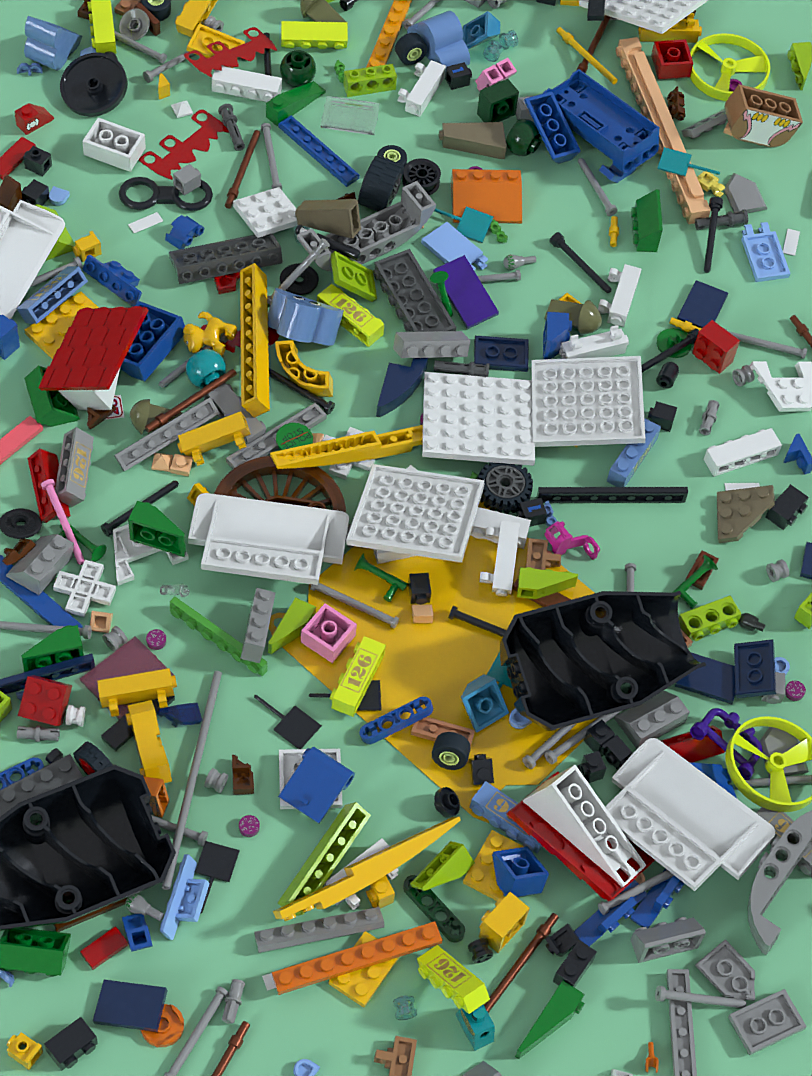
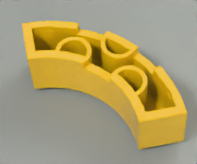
[275,340,333,397]
[125,700,172,783]

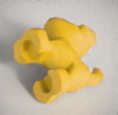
[183,311,237,357]

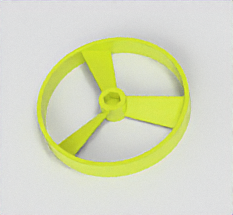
[690,33,770,101]
[725,716,812,812]

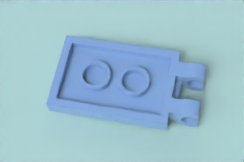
[421,222,488,270]
[741,222,791,282]

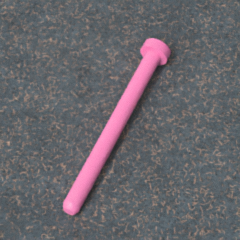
[41,479,85,565]

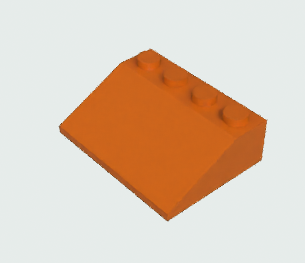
[450,169,522,223]

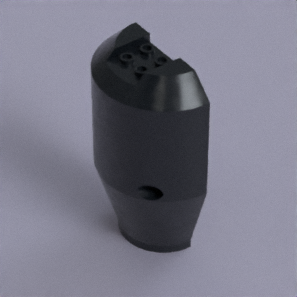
[500,591,706,731]
[0,765,176,930]

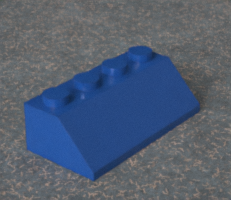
[524,91,581,164]

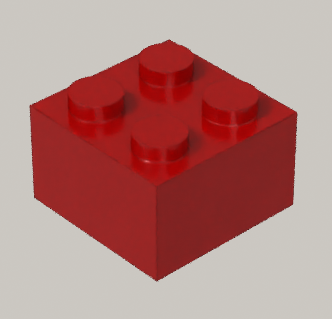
[651,39,693,79]
[692,320,740,374]
[18,675,72,726]

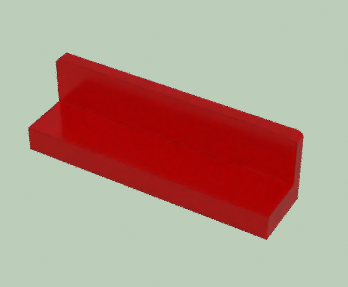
[27,448,71,523]
[661,725,725,763]

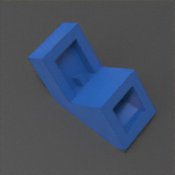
[599,164,636,183]
[122,914,153,952]

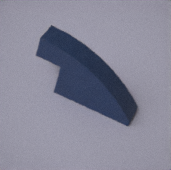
[376,358,428,417]

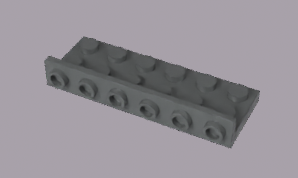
[169,233,283,284]
[373,249,456,332]
[0,754,83,825]

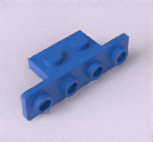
[82,255,142,307]
[630,868,685,929]
[575,880,647,947]

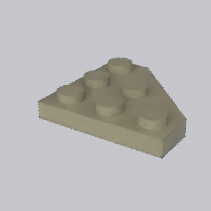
[717,485,775,543]

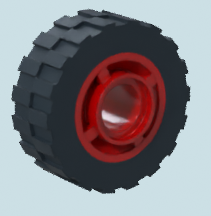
[73,741,113,775]

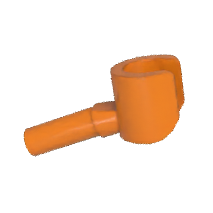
[645,1042,659,1073]

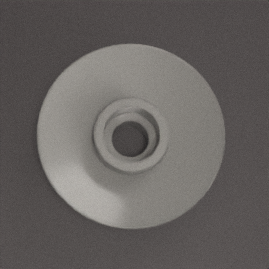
[119,9,150,41]

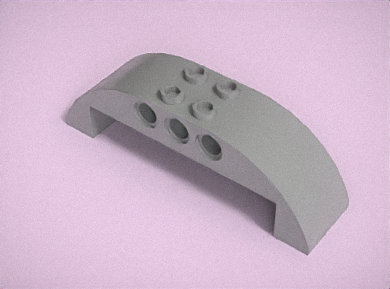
[297,181,436,272]
[748,810,812,955]

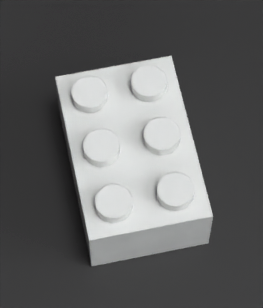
[82,118,146,172]

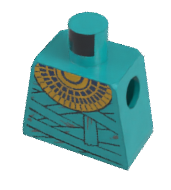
[456,1005,495,1051]

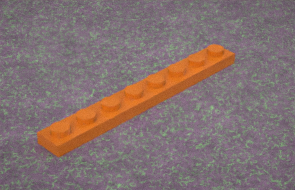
[272,921,443,995]

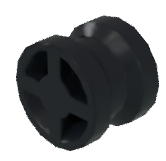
[468,938,493,963]

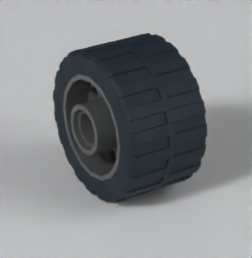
[358,155,404,212]

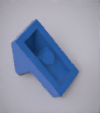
[783,434,812,475]

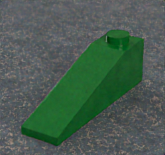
[266,81,326,126]
[515,980,585,1059]

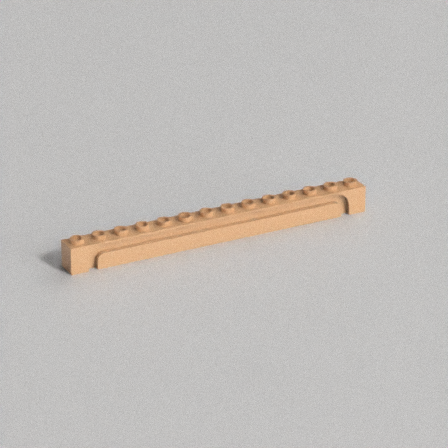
[616,37,711,224]

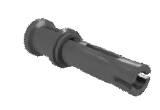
[218,104,245,151]
[695,209,748,230]
[434,360,490,377]

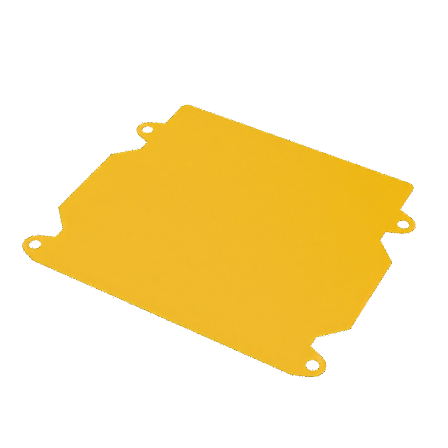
[269,502,599,823]

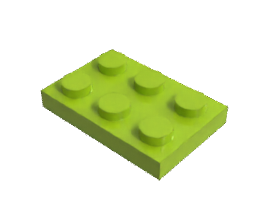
[331,251,377,302]

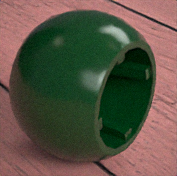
[280,50,316,87]
[506,119,541,156]

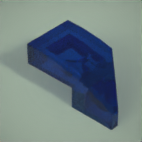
[158,703,202,727]

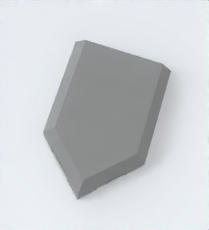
[724,173,767,213]
[759,727,809,778]
[695,939,755,1001]

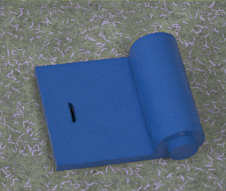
[278,747,355,824]

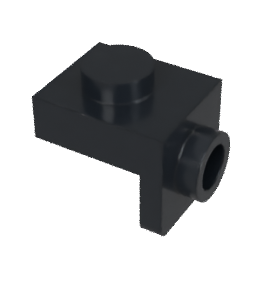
[469,754,494,785]
[545,924,580,957]

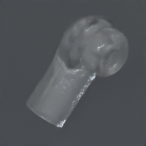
[160,583,190,597]

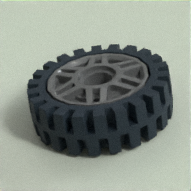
[478,462,533,514]

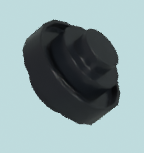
[434,787,460,818]

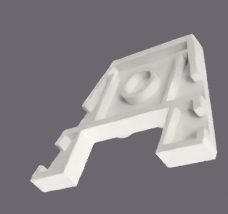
[749,361,812,412]
[113,524,189,586]

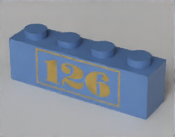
[16,266,88,324]
[607,418,661,487]
[469,781,543,854]

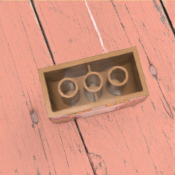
[724,84,803,147]

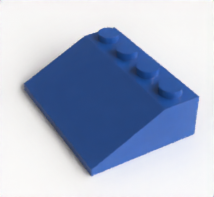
[120,301,185,382]

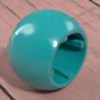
[186,349,226,389]

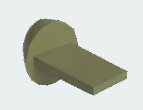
[300,0,346,22]
[544,299,602,335]
[130,399,183,434]

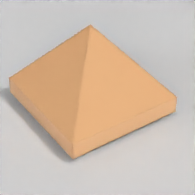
[151,453,173,472]

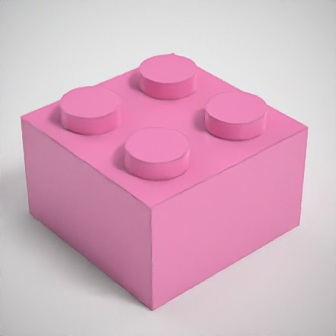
[301,603,357,663]

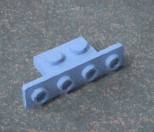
[160,854,210,940]

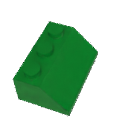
[631,189,663,252]
[24,365,80,427]
[0,928,71,977]

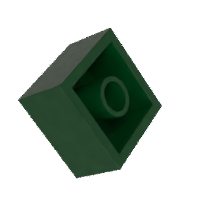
[477,79,519,122]

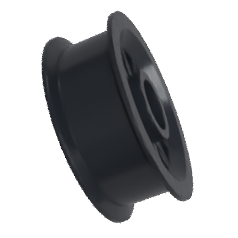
[402,158,441,195]

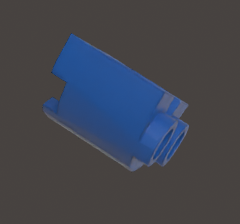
[165,215,205,250]

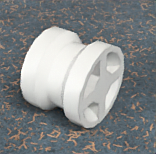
[66,705,86,727]

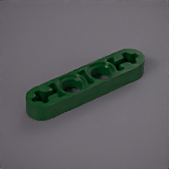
[403,875,465,943]

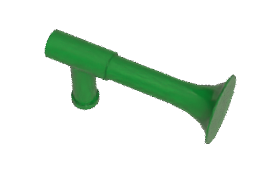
[430,271,453,317]
[59,524,107,562]
[354,553,408,602]
[672,555,718,609]

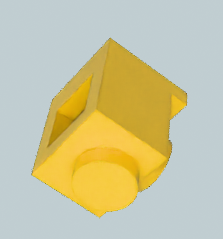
[72,231,102,262]
[365,875,395,908]
[7,1032,43,1070]

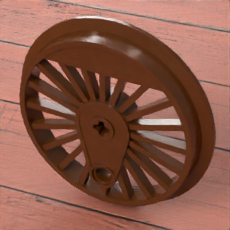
[214,456,346,513]

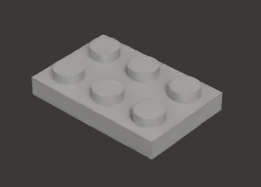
[728,989,807,1056]

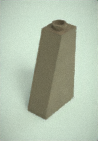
[439,122,506,159]
[295,199,361,239]

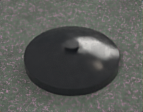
[60,53,128,117]

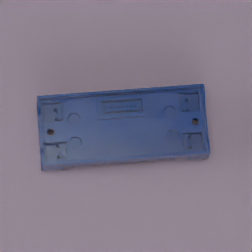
[543,69,660,174]

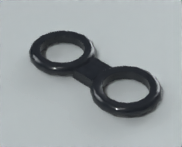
[119,177,213,211]

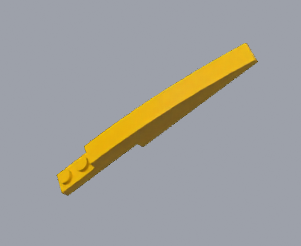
[270,425,423,469]
[273,816,461,921]

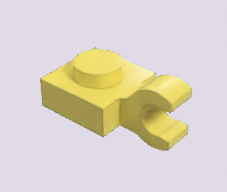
[697,171,725,197]

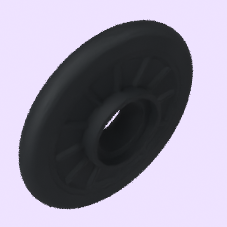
[280,263,319,295]
[0,508,42,539]

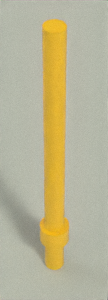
[556,27,618,84]

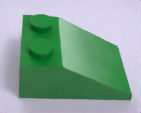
[128,501,186,557]
[21,625,84,672]

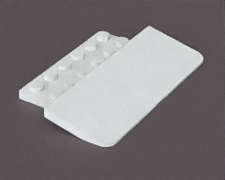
[0,200,65,319]
[188,493,349,585]
[605,738,775,891]

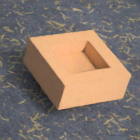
[170,454,193,477]

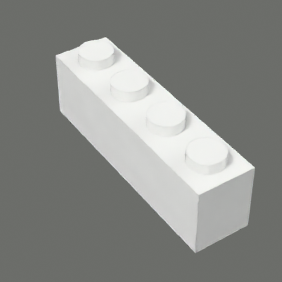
[212,66,282,102]
[703,428,782,477]
[470,507,531,549]

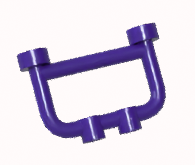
[690,708,763,780]

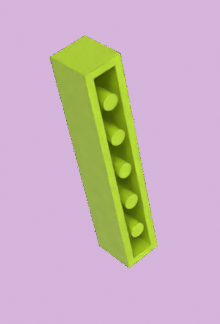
[277,802,371,916]

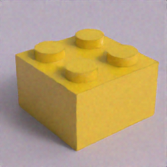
[479,892,530,953]

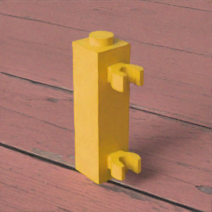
[638,13,702,43]
[177,411,251,466]
[97,668,177,717]

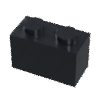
[765,484,809,530]
[553,940,597,988]
[44,1017,98,1071]

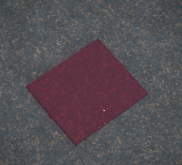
[80,636,174,720]

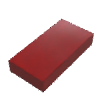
[80,926,128,970]

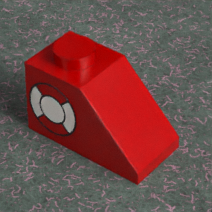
[14,103,54,135]

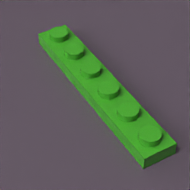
[170,596,267,676]

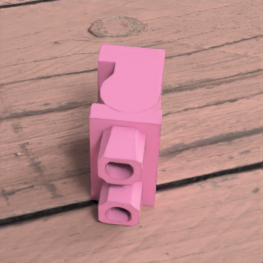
[475,58,517,92]

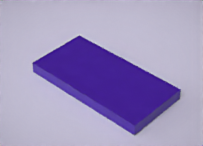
[433,255,499,329]

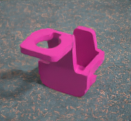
[544,521,600,560]

